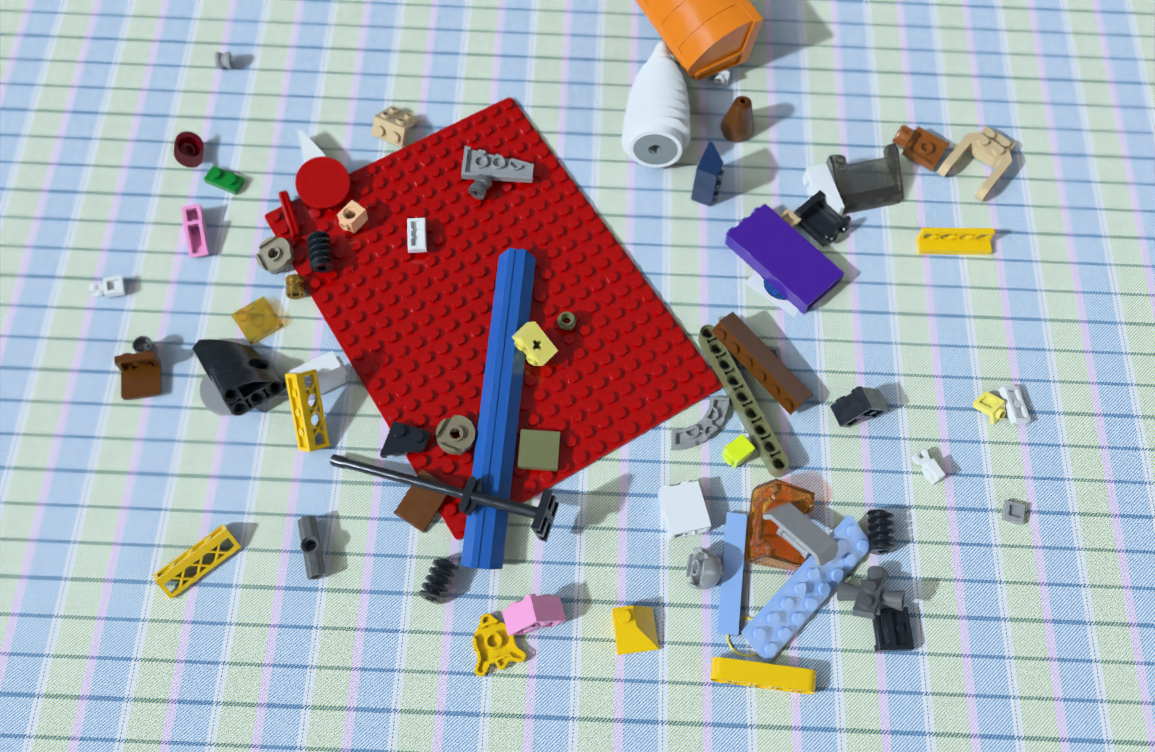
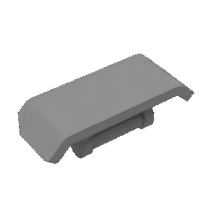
[762,503,839,566]

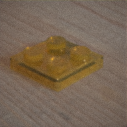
[231,296,284,345]

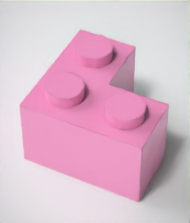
[502,594,566,636]

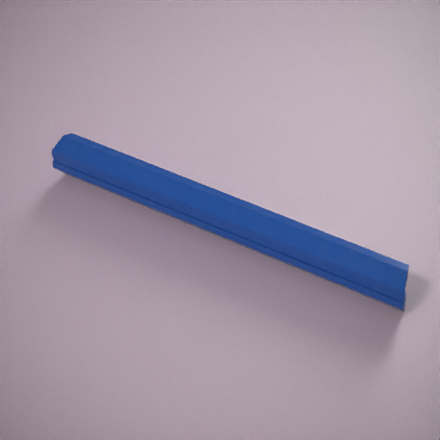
[461,248,536,570]

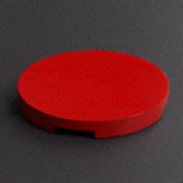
[295,157,350,210]

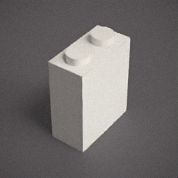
[289,350,347,401]
[658,480,711,541]

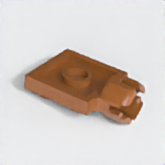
[892,125,949,171]

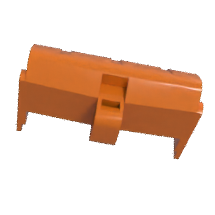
[635,0,763,81]

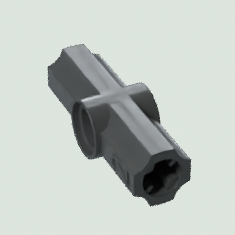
[297,515,326,580]

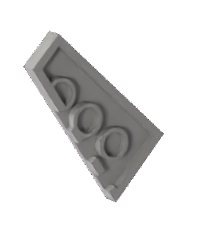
[461,146,534,183]

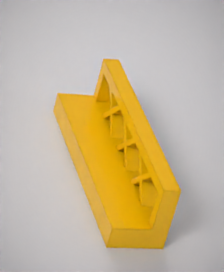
[916,227,995,255]
[285,369,330,452]
[153,524,241,599]

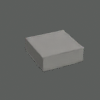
[1002,500,1026,525]

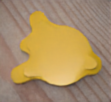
[473,613,526,677]

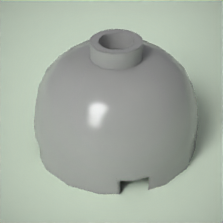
[686,547,724,589]

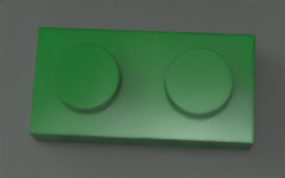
[204,166,245,195]

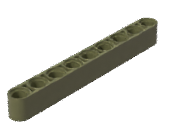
[698,324,789,478]

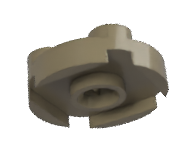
[256,236,294,274]
[436,415,476,455]

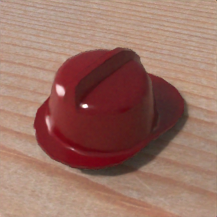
[174,131,204,168]

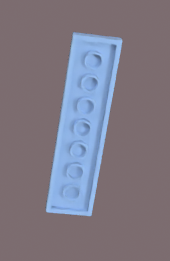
[741,515,872,663]

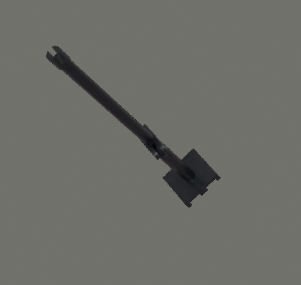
[330,454,559,542]

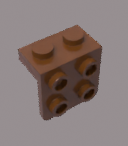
[114,350,162,400]

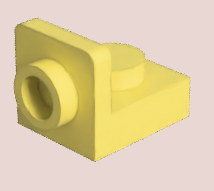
[973,391,1006,425]

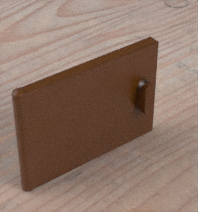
[394,469,447,533]

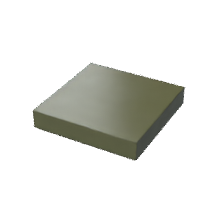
[518,429,560,471]

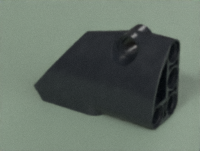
[192,339,283,416]

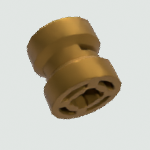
[285,274,305,300]

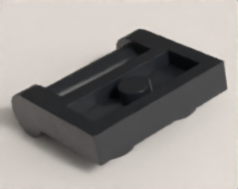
[872,607,914,653]

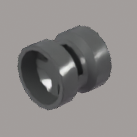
[468,174,492,199]
[132,336,158,354]

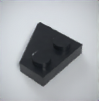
[380,421,431,458]

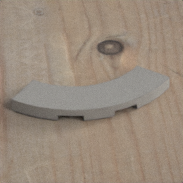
[671,396,730,450]

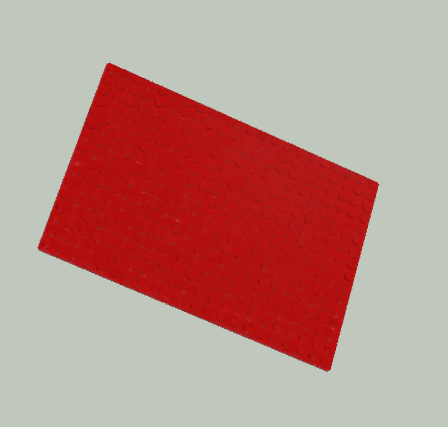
[264,97,722,540]

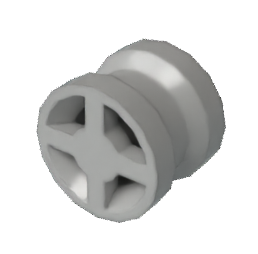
[215,52,233,69]

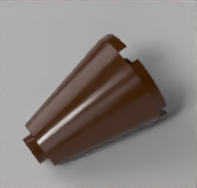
[720,96,754,143]

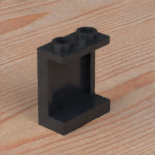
[794,190,851,247]

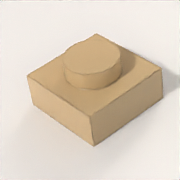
[779,208,801,228]

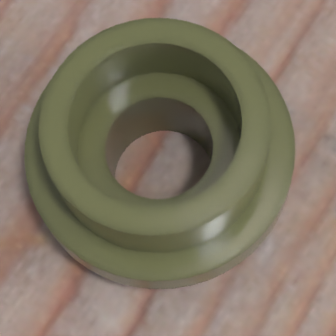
[557,312,576,330]

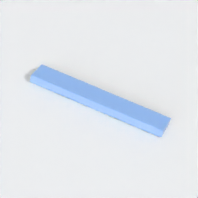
[716,512,747,636]

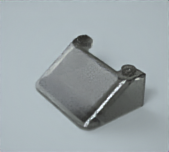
[826,143,904,214]

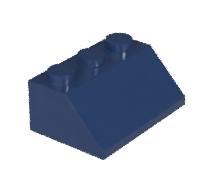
[691,141,724,207]

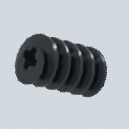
[306,231,334,273]
[867,510,896,555]
[418,557,459,605]

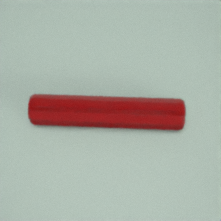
[278,190,302,238]

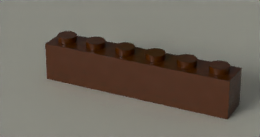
[711,312,813,415]

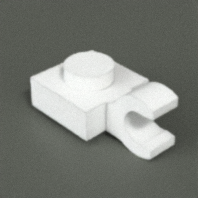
[89,275,125,298]
[912,449,945,485]

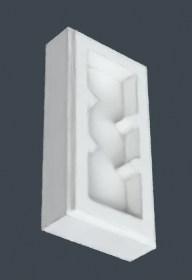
[407,218,427,253]

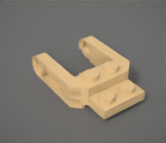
[937,126,1015,201]

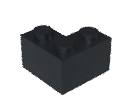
[830,386,890,428]

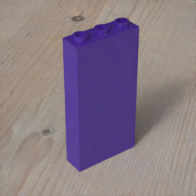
[725,204,845,314]

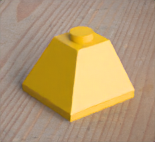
[611,605,659,656]

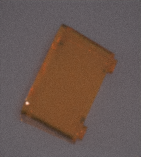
[744,479,815,571]

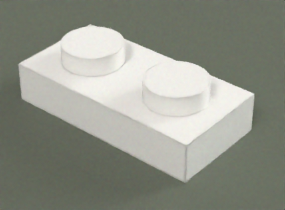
[999,386,1031,424]

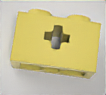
[512,321,558,366]

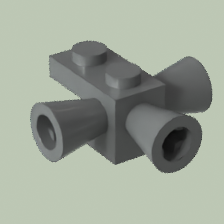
[837,566,905,619]

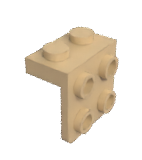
[371,106,420,147]

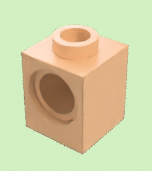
[337,200,368,233]

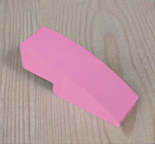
[181,204,209,258]

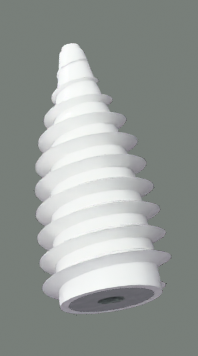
[622,41,691,168]

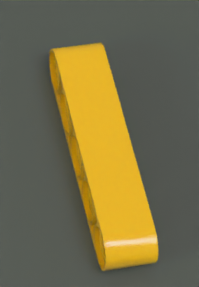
[710,657,816,694]

